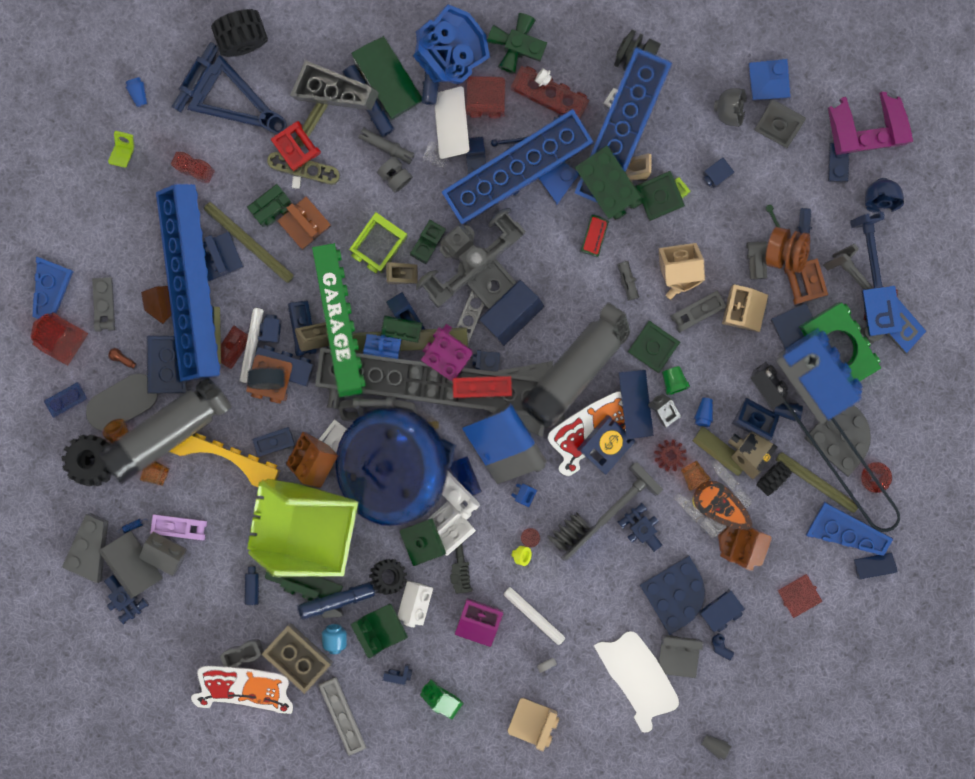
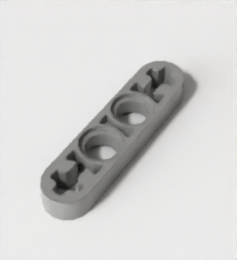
[456,281,492,343]

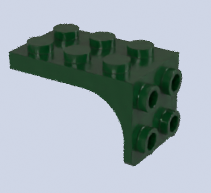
[575,145,645,220]

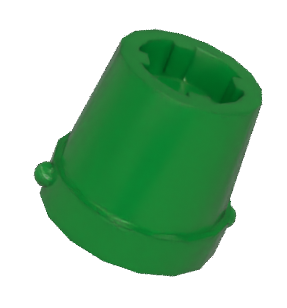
[662,366,690,395]

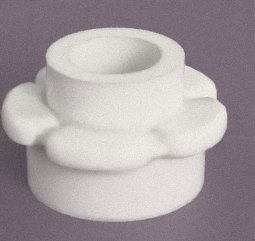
[535,68,552,87]

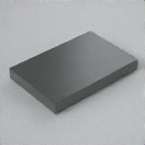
[99,531,163,599]

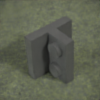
[754,99,806,148]

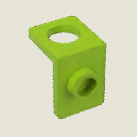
[108,131,134,168]

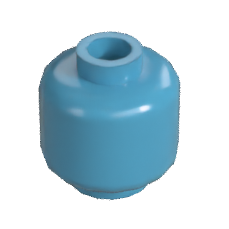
[322,624,347,654]

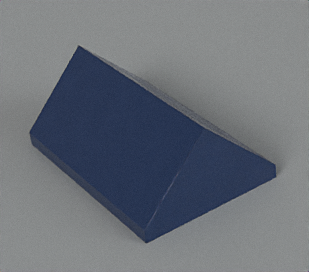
[479,280,545,346]

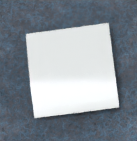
[427,501,476,556]

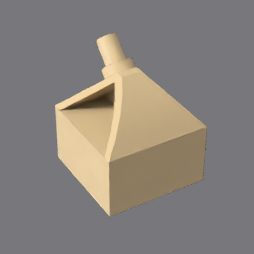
[659,243,705,300]

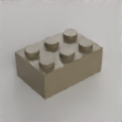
[261,623,333,694]

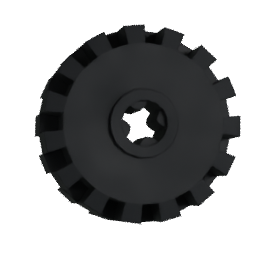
[211,9,268,57]
[61,435,113,487]

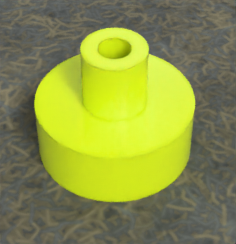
[511,546,532,566]

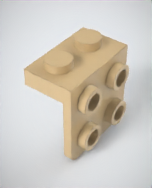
[508,698,559,751]

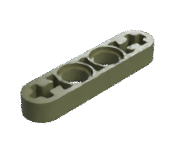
[267,152,340,185]

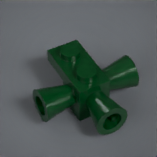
[487,13,547,74]

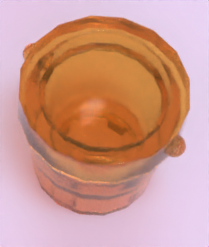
[102,419,129,443]
[140,461,170,486]
[681,461,711,491]

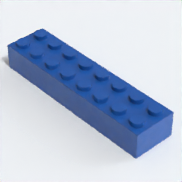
[575,47,673,203]
[441,109,594,225]

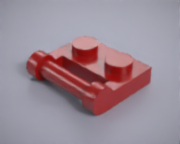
[270,121,321,171]

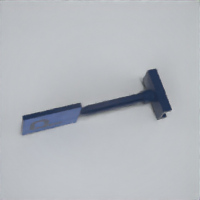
[850,212,902,336]

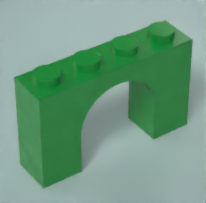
[798,302,881,381]

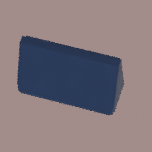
[854,553,898,579]

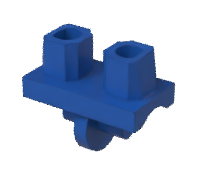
[363,334,401,359]

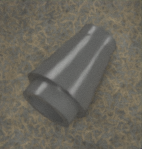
[701,734,732,760]

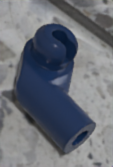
[712,634,734,661]

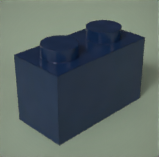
[699,589,745,632]

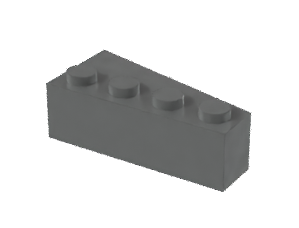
[290,60,379,111]

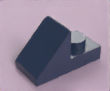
[466,137,486,175]

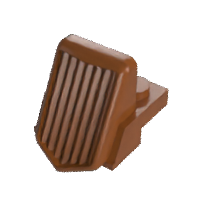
[718,526,772,571]

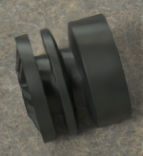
[614,29,661,71]

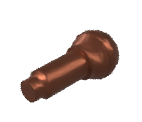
[108,348,136,369]

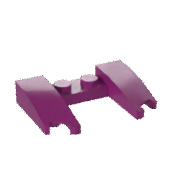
[828,91,913,155]

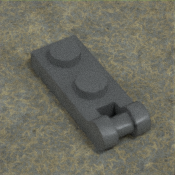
[92,277,115,332]
[670,290,726,333]

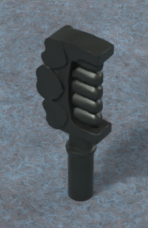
[450,543,473,594]

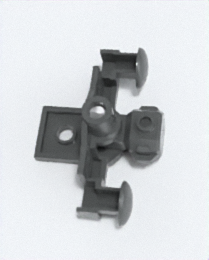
[416,208,526,309]

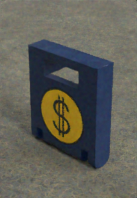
[577,415,635,475]

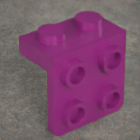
[421,324,473,381]

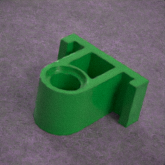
[420,679,464,719]

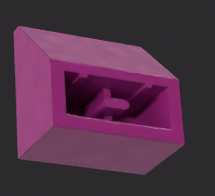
[454,598,504,647]

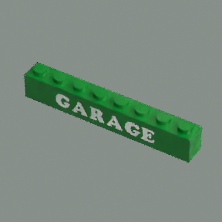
[312,243,365,397]

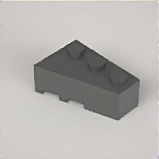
[62,513,108,583]

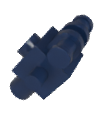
[617,502,662,552]
[104,575,149,625]

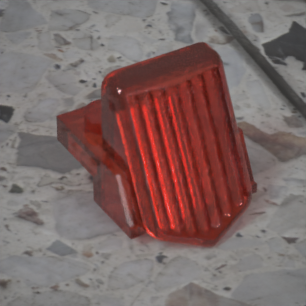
[31,312,88,366]

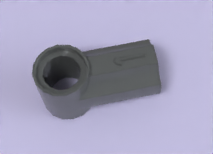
[746,241,768,279]

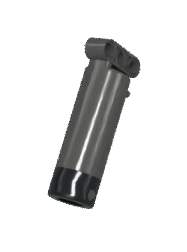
[522,303,630,428]
[99,378,231,484]

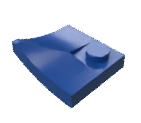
[749,59,790,101]

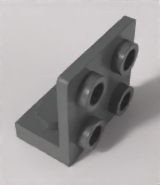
[659,635,703,678]

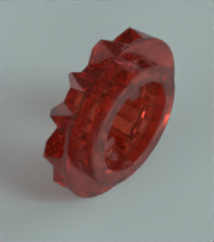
[861,462,892,493]

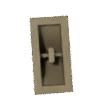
[386,262,418,284]

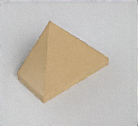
[626,154,651,180]

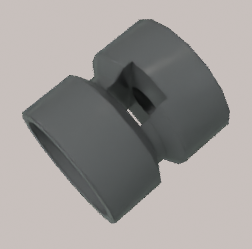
[377,156,413,193]

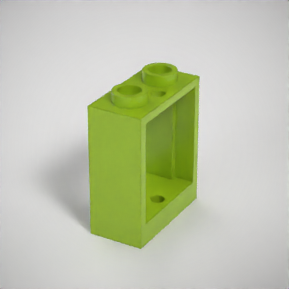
[349,212,408,273]

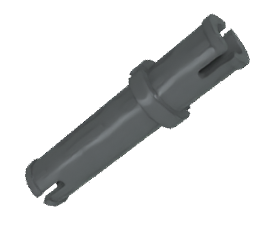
[358,127,415,164]

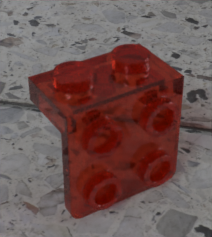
[466,76,505,118]

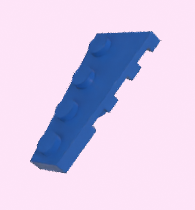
[806,501,893,556]

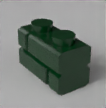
[247,184,292,227]

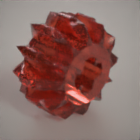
[654,439,687,472]

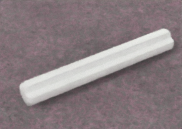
[240,308,264,383]
[504,587,565,645]

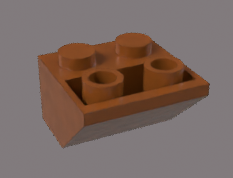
[286,432,338,488]

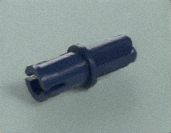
[797,208,812,234]

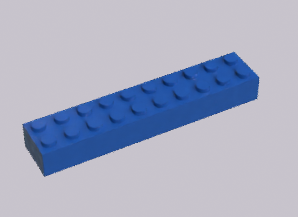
[156,184,220,382]

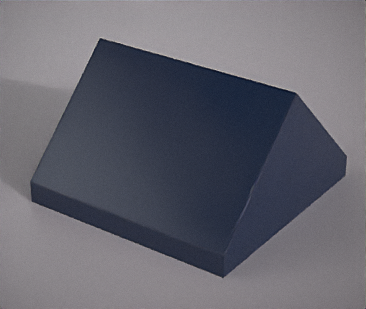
[732,398,779,441]

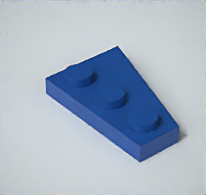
[539,162,579,204]
[32,256,73,324]

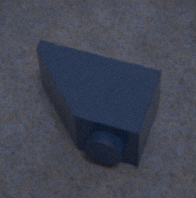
[386,292,425,330]

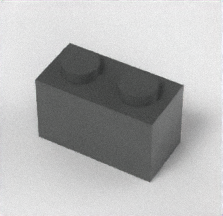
[139,532,187,576]

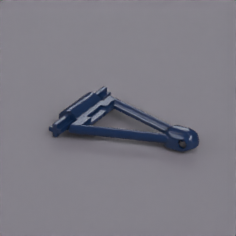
[171,42,287,135]

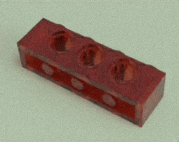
[511,66,590,120]

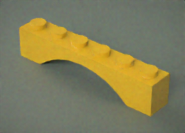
[169,433,280,487]

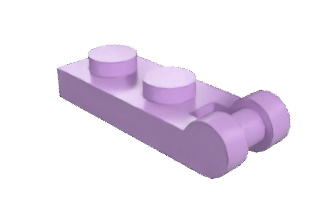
[150,514,207,540]

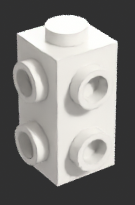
[398,581,433,627]

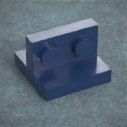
[203,231,244,282]

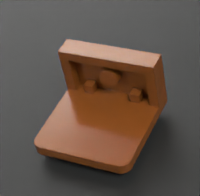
[246,355,293,404]

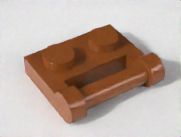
[784,258,828,305]

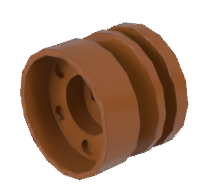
[766,227,810,273]

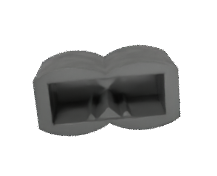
[220,639,264,668]

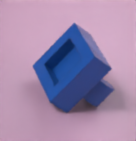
[511,484,537,507]

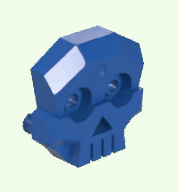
[413,4,490,85]

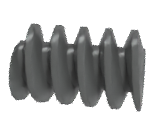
[547,512,590,551]

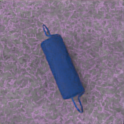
[118,519,148,533]

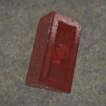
[221,325,248,369]

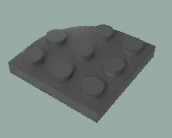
[804,405,871,477]

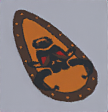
[694,481,752,529]

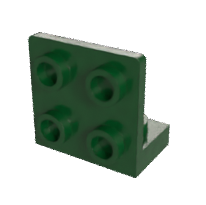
[350,604,408,659]

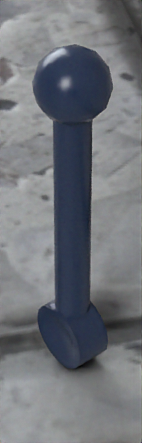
[491,137,527,147]

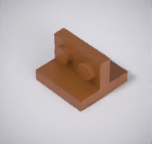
[277,196,331,250]

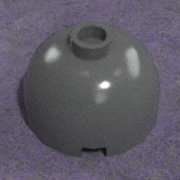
[714,88,746,127]

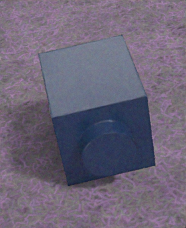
[703,157,735,188]

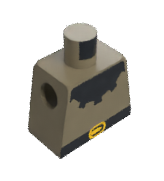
[728,432,778,479]

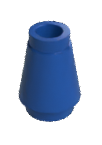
[125,77,147,107]
[694,398,713,427]

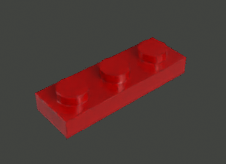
[453,376,512,398]

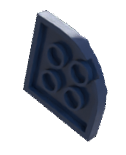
[640,555,705,635]

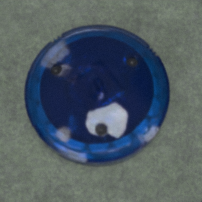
[335,408,448,526]

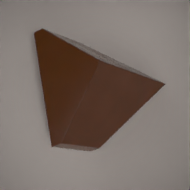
[141,286,172,324]

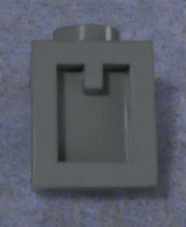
[648,394,681,428]

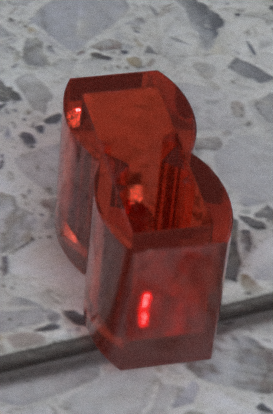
[171,152,215,183]

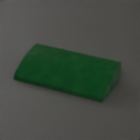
[351,36,422,120]

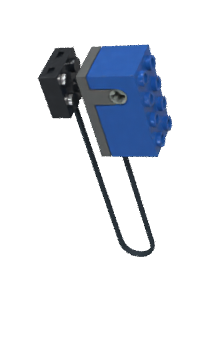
[750,328,900,532]

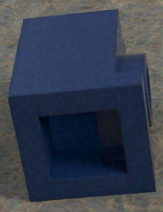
[258,314,282,343]

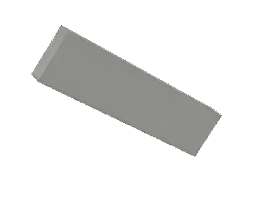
[318,677,367,756]

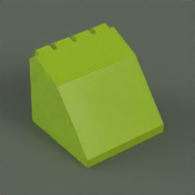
[247,479,358,576]

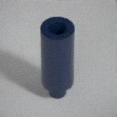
[245,566,259,605]

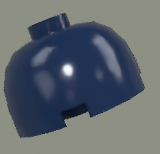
[865,178,904,213]

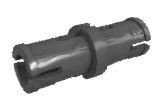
[617,261,640,301]

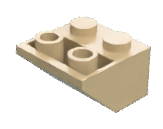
[722,285,768,332]

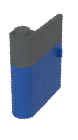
[462,403,547,484]

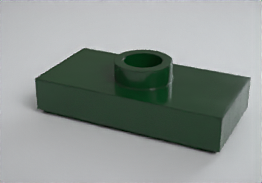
[381,315,422,343]

